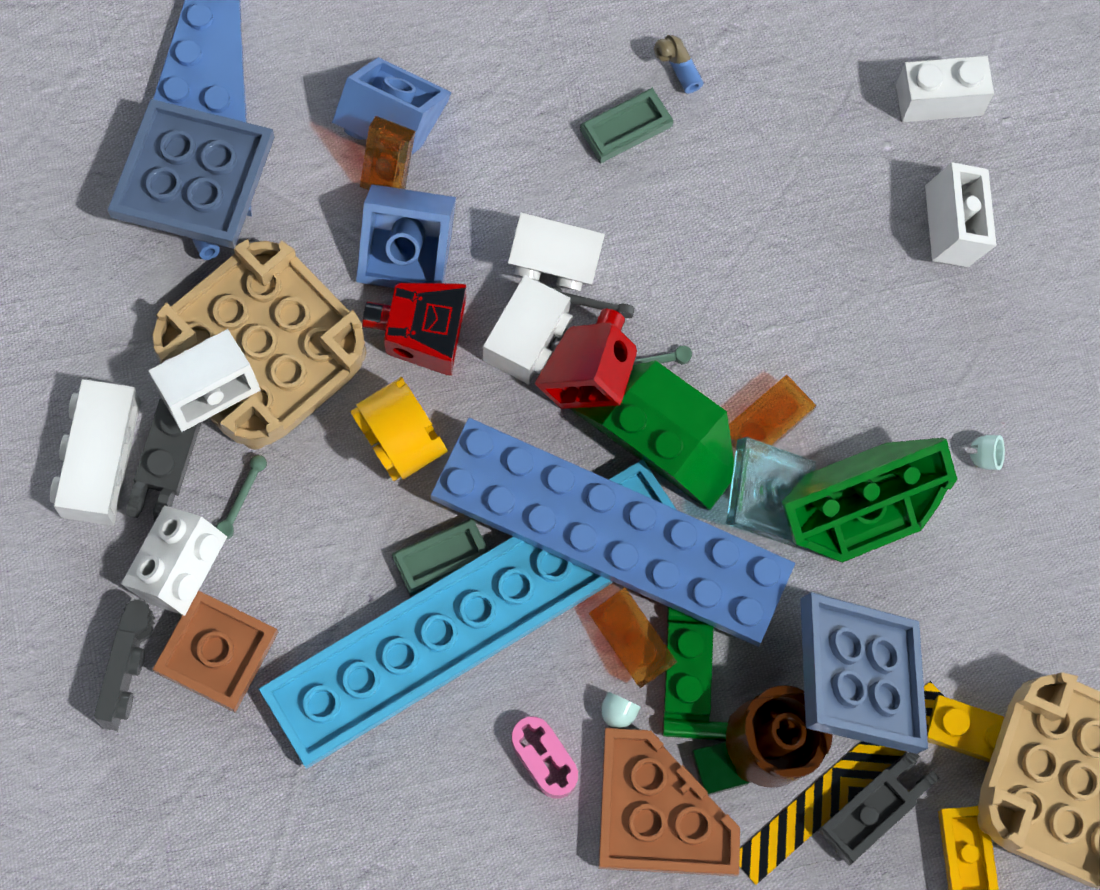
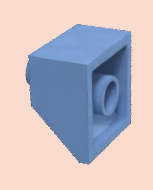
[332,57,452,158]
[356,184,456,288]

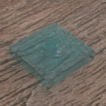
[726,437,816,547]

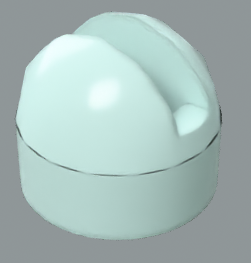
[970,435,1005,470]
[601,691,641,729]

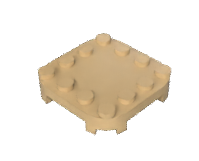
[153,239,366,450]
[977,672,1100,889]

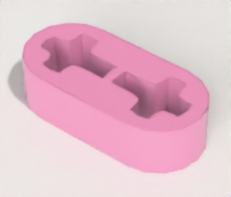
[512,717,578,799]

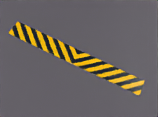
[739,681,945,885]

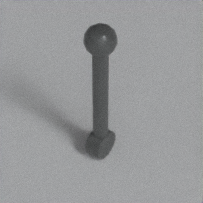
[550,286,635,319]

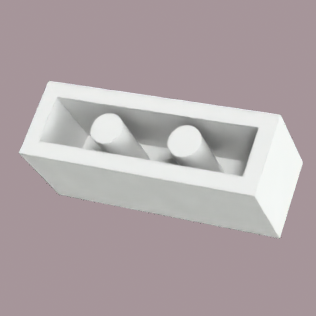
[50,379,141,526]

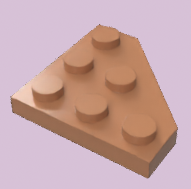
[598,728,740,877]

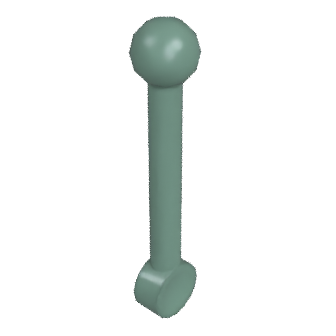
[633,346,692,365]
[216,455,267,540]

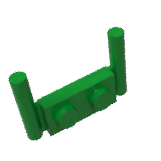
[662,607,728,741]

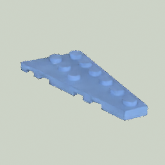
[153,0,252,217]

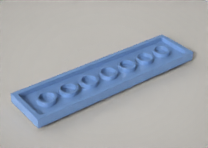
[431,418,796,647]

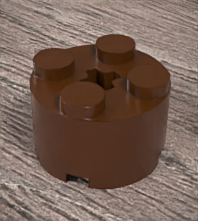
[726,685,832,788]

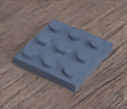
[108,99,275,249]
[800,592,928,754]

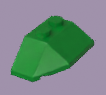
[570,360,736,511]
[781,437,958,563]

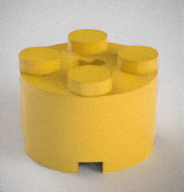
[350,377,448,481]

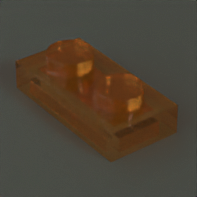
[360,116,416,190]
[729,375,817,465]
[589,587,677,688]

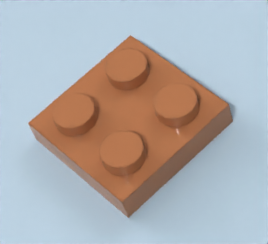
[153,590,278,713]

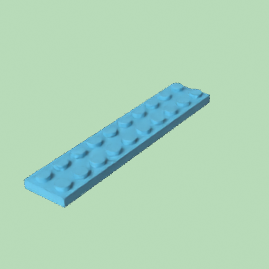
[259,459,677,769]

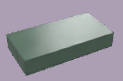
[580,87,674,163]
[391,518,488,596]

